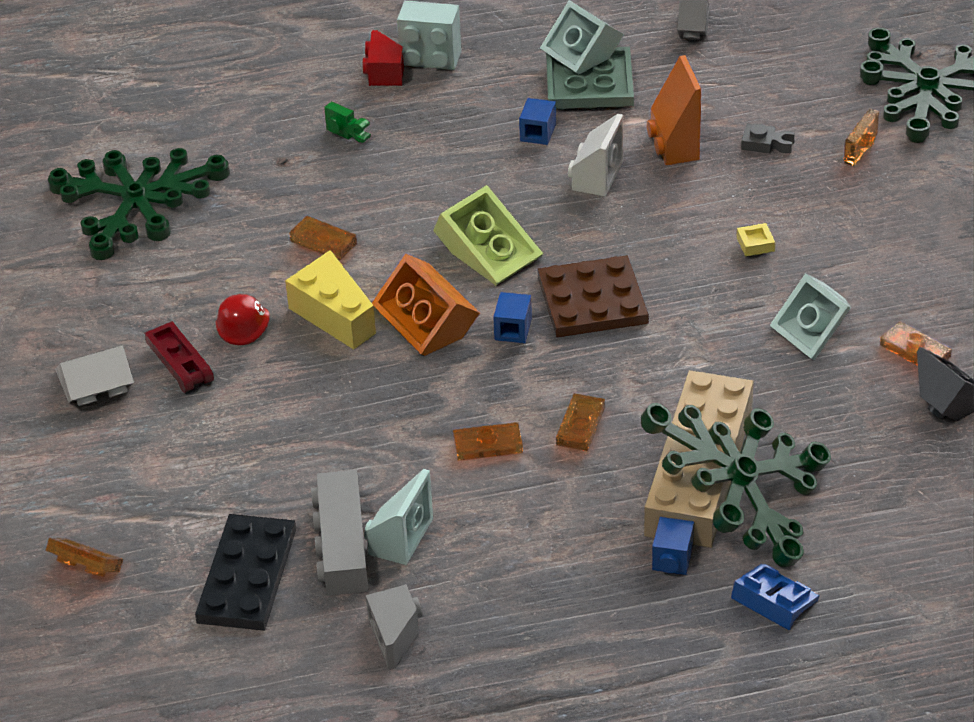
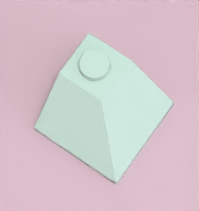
[540,0,624,74]
[770,273,851,360]
[364,469,433,565]

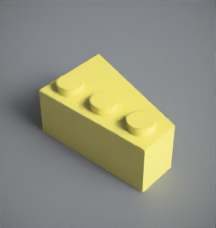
[285,250,376,350]

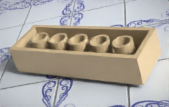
[644,370,754,548]

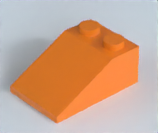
[647,55,701,165]

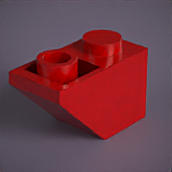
[363,30,404,86]

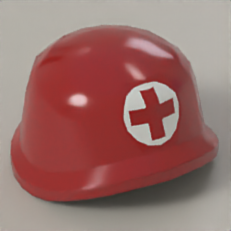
[216,294,270,345]

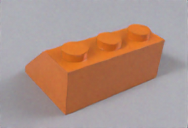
[372,254,480,356]

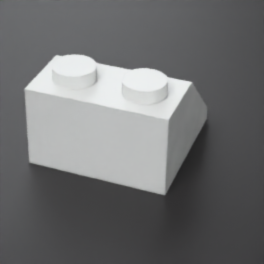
[568,114,623,197]
[56,346,134,406]

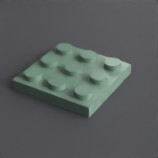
[546,47,634,109]

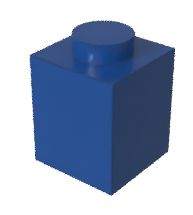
[519,98,556,145]
[493,292,532,343]
[652,517,694,575]

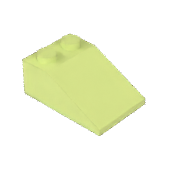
[433,185,543,286]

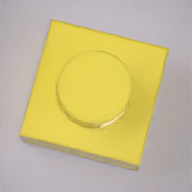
[737,223,775,256]

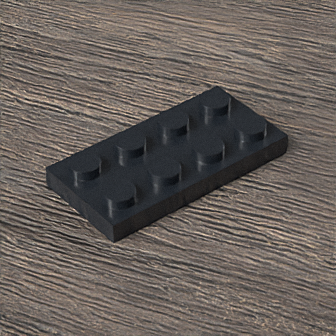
[195,514,296,631]

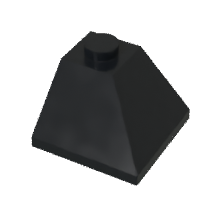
[917,347,974,421]

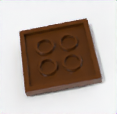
[537,255,649,338]

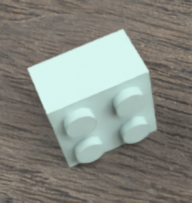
[397,0,461,70]

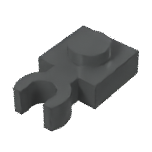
[741,123,795,153]

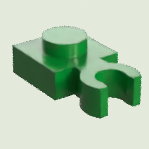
[324,101,371,143]

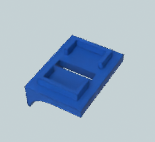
[731,564,819,630]

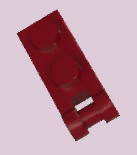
[144,321,214,393]

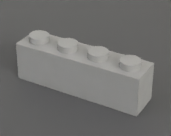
[311,470,368,596]

